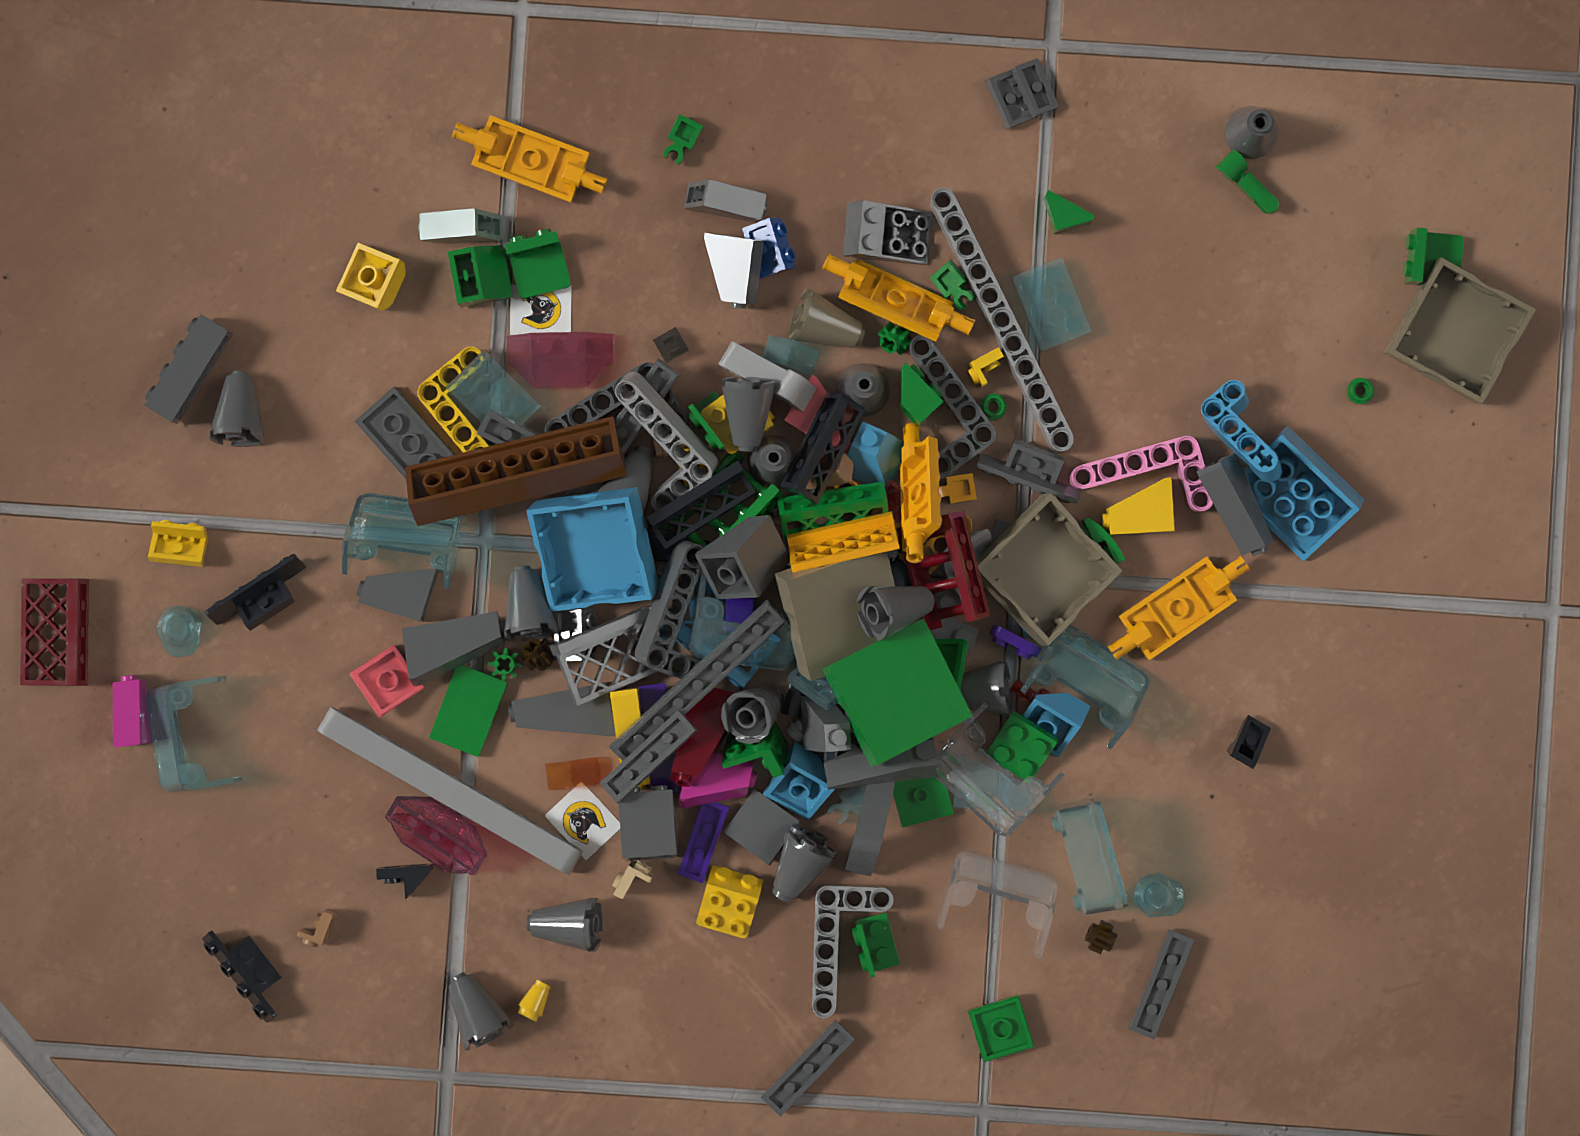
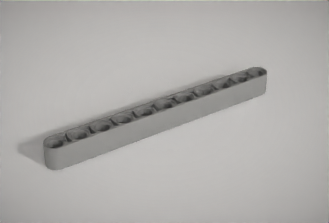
[930,187,1074,453]
[317,706,583,875]

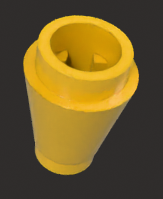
[517,980,551,1022]

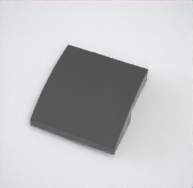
[985,58,1059,130]
[724,789,801,865]

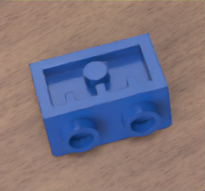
[742,218,796,279]

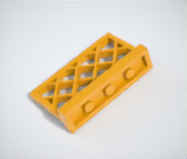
[787,511,900,573]

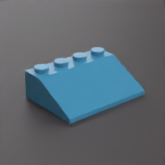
[1244,426,1365,561]

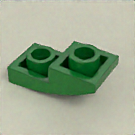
[1080,518,1126,564]

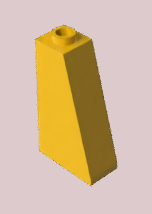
[610,688,651,791]

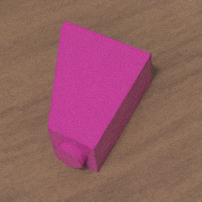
[113,674,153,748]
[678,754,757,808]

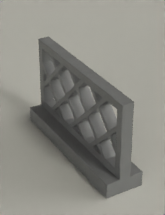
[549,606,672,706]

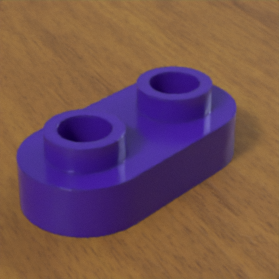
[989,624,1042,660]

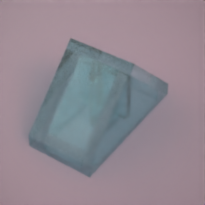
[762,335,820,376]

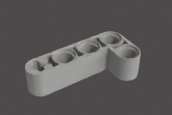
[718,341,817,412]

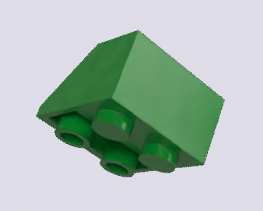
[447,245,513,308]
[899,363,943,426]

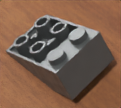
[843,200,932,265]

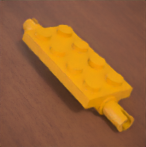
[452,115,608,203]
[822,253,975,342]
[900,423,942,563]
[1107,556,1250,660]

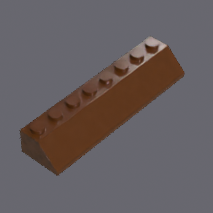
[405,416,627,526]

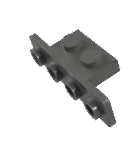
[977,439,1080,504]

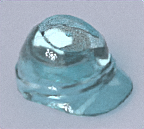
[156,606,201,657]
[1134,873,1185,917]

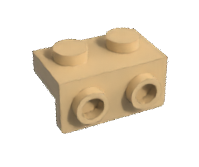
[612,860,655,900]

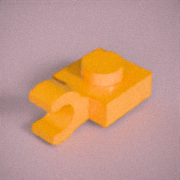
[939,473,977,504]

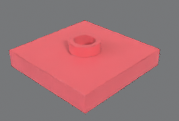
[349,644,424,718]

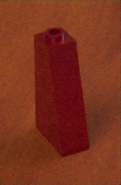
[670,688,735,787]

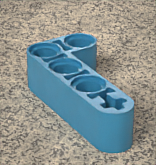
[1201,380,1282,482]

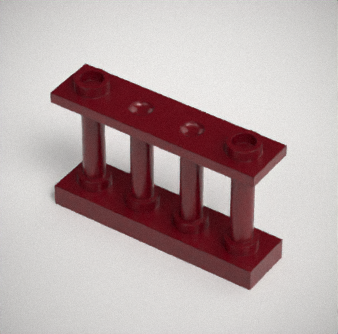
[897,510,990,631]

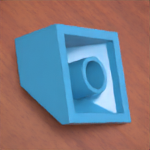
[847,421,904,494]
[1022,692,1091,757]
[763,742,835,820]

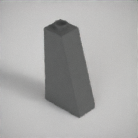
[1196,453,1273,556]
[402,611,505,686]
[508,682,616,736]

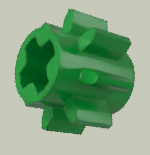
[878,321,912,355]
[488,648,523,681]

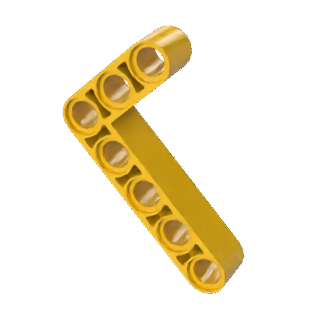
[417,347,490,453]

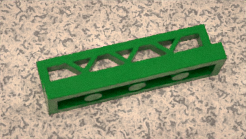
[777,481,889,540]

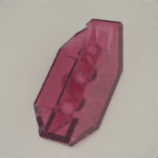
[507,332,614,388]
[385,796,488,875]

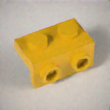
[148,520,208,567]

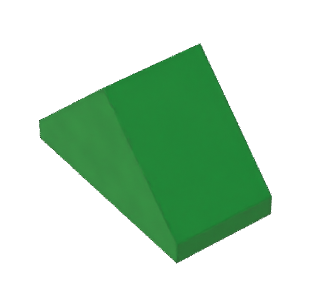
[1043,190,1095,234]

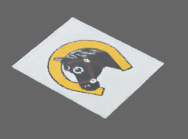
[510,285,571,335]
[545,781,620,860]

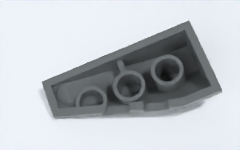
[824,738,939,789]

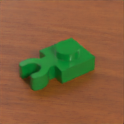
[663,114,703,165]
[930,260,976,310]

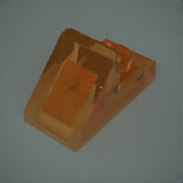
[545,757,601,790]

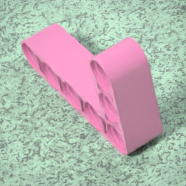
[1069,436,1213,512]

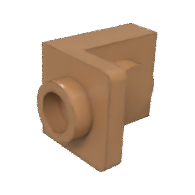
[297,909,338,947]

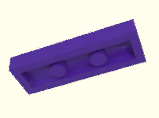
[677,802,729,883]

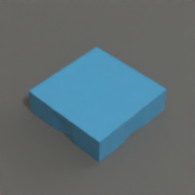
[526,487,659,612]

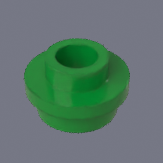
[1347,378,1374,404]
[980,393,1007,420]

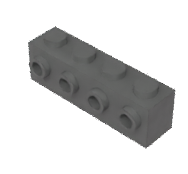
[144,314,233,424]

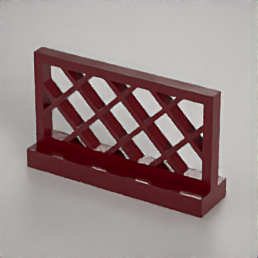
[20,578,89,686]

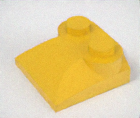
[336,243,406,311]

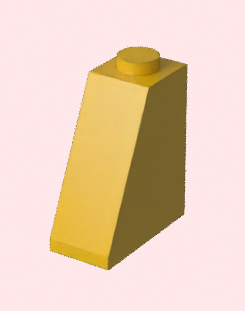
[1102,477,1175,535]

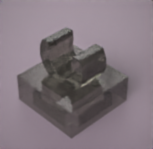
[653,327,689,364]

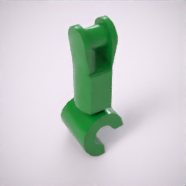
[1215,150,1279,214]

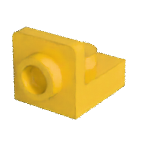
[967,347,1004,387]

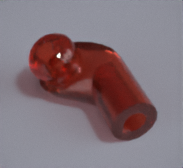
[1011,680,1051,703]

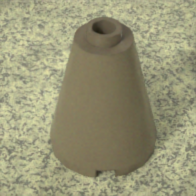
[788,289,865,348]

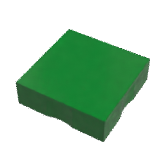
[822,618,972,767]

